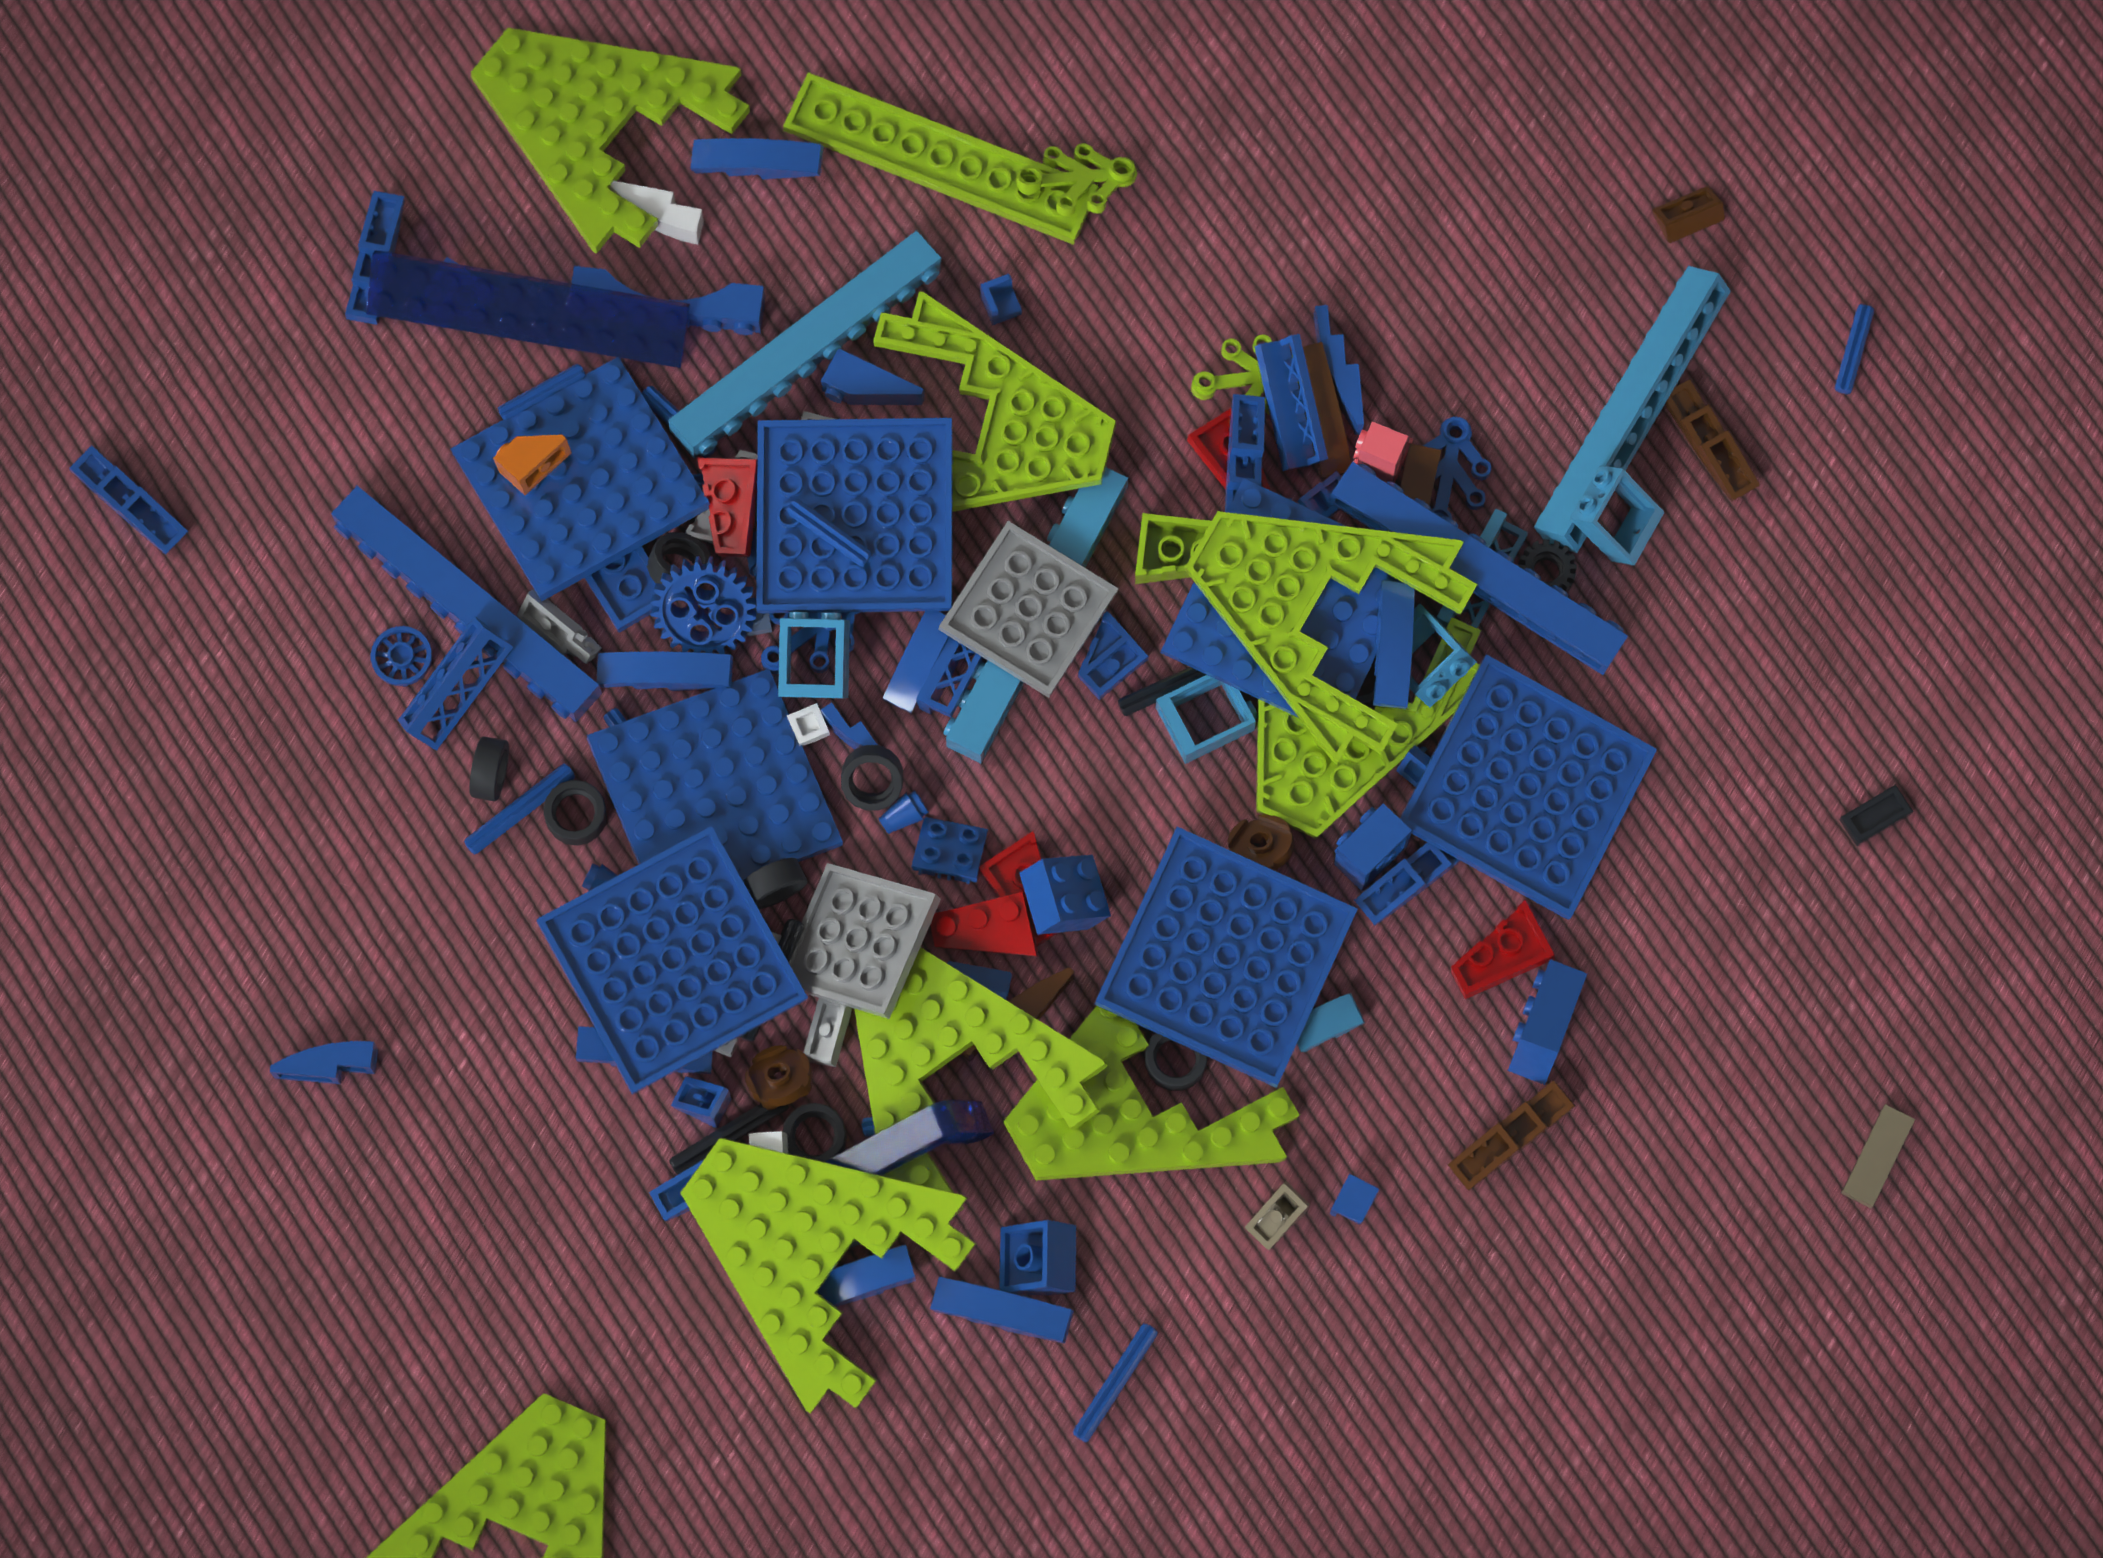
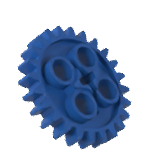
[651,556,757,654]

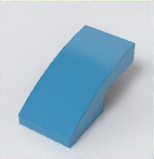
[1297,993,1365,1052]

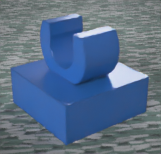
[1396,745,1430,787]

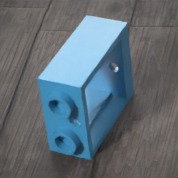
[1570,465,1665,566]
[1409,604,1477,708]
[778,612,850,698]
[1156,675,1258,764]

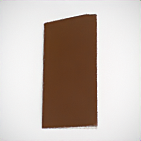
[1652,186,1725,243]

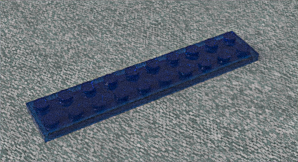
[366,250,690,368]

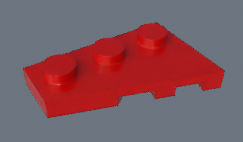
[697,458,757,557]
[930,892,1039,957]
[1451,900,1555,999]

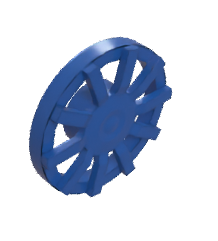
[371,626,432,687]

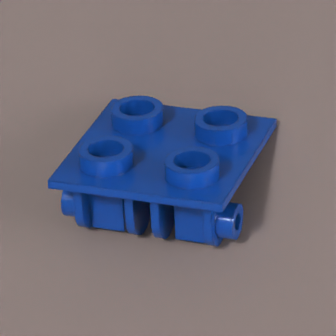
[911,817,988,885]

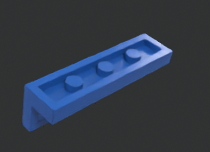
[1254,334,1328,471]
[398,616,513,751]
[916,637,983,718]

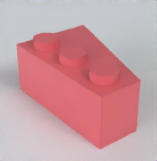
[1353,421,1414,483]

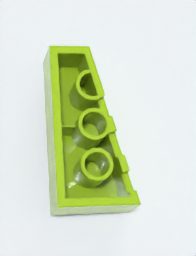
[1135,513,1211,584]

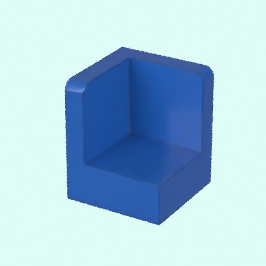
[980,274,1022,326]
[1330,1173,1379,1224]

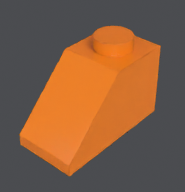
[493,435,572,495]

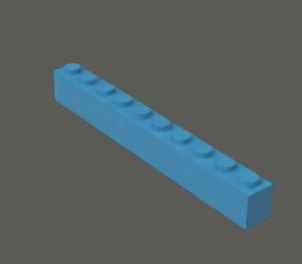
[669,231,941,459]
[1534,266,1731,553]
[943,467,1128,764]

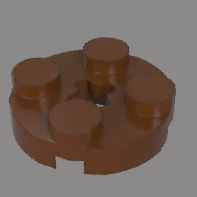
[1228,814,1295,872]
[745,1045,813,1110]

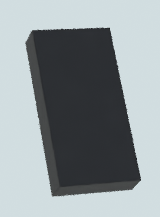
[1839,784,1914,847]

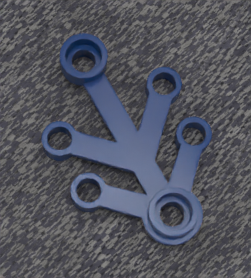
[1423,417,1491,519]
[761,612,860,674]

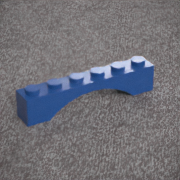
[569,266,766,335]

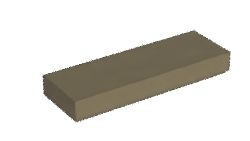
[1841,1104,1915,1208]

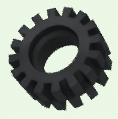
[1518,539,1577,592]

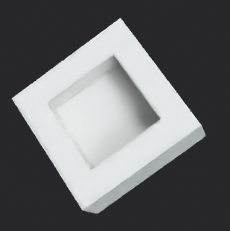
[787,703,830,747]

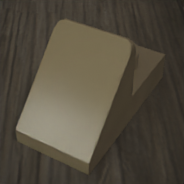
[1245,1181,1310,1251]

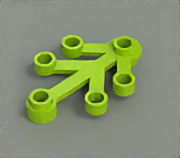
[1016,144,1137,216]
[1191,335,1299,415]

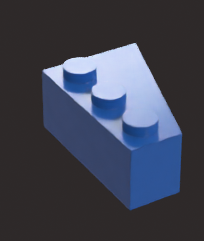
[1508,959,1587,1085]

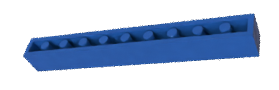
[1329,462,1628,675]
[331,486,602,722]

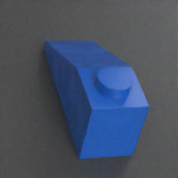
[821,348,925,405]

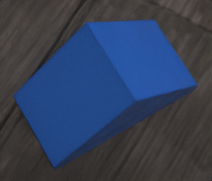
[670,1076,732,1129]

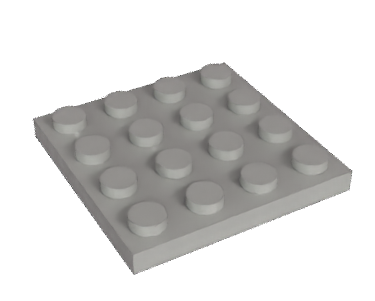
[938,521,1119,698]
[789,863,941,1019]

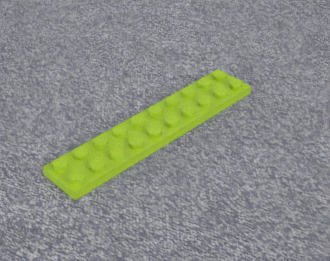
[783,72,1098,245]

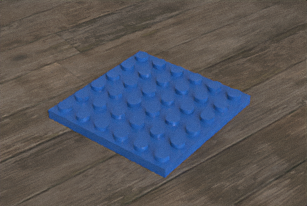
[451,357,710,602]
[756,418,953,613]
[1160,478,1403,718]
[1400,654,1657,920]
[587,669,843,880]
[536,826,808,1095]
[1094,826,1358,1088]

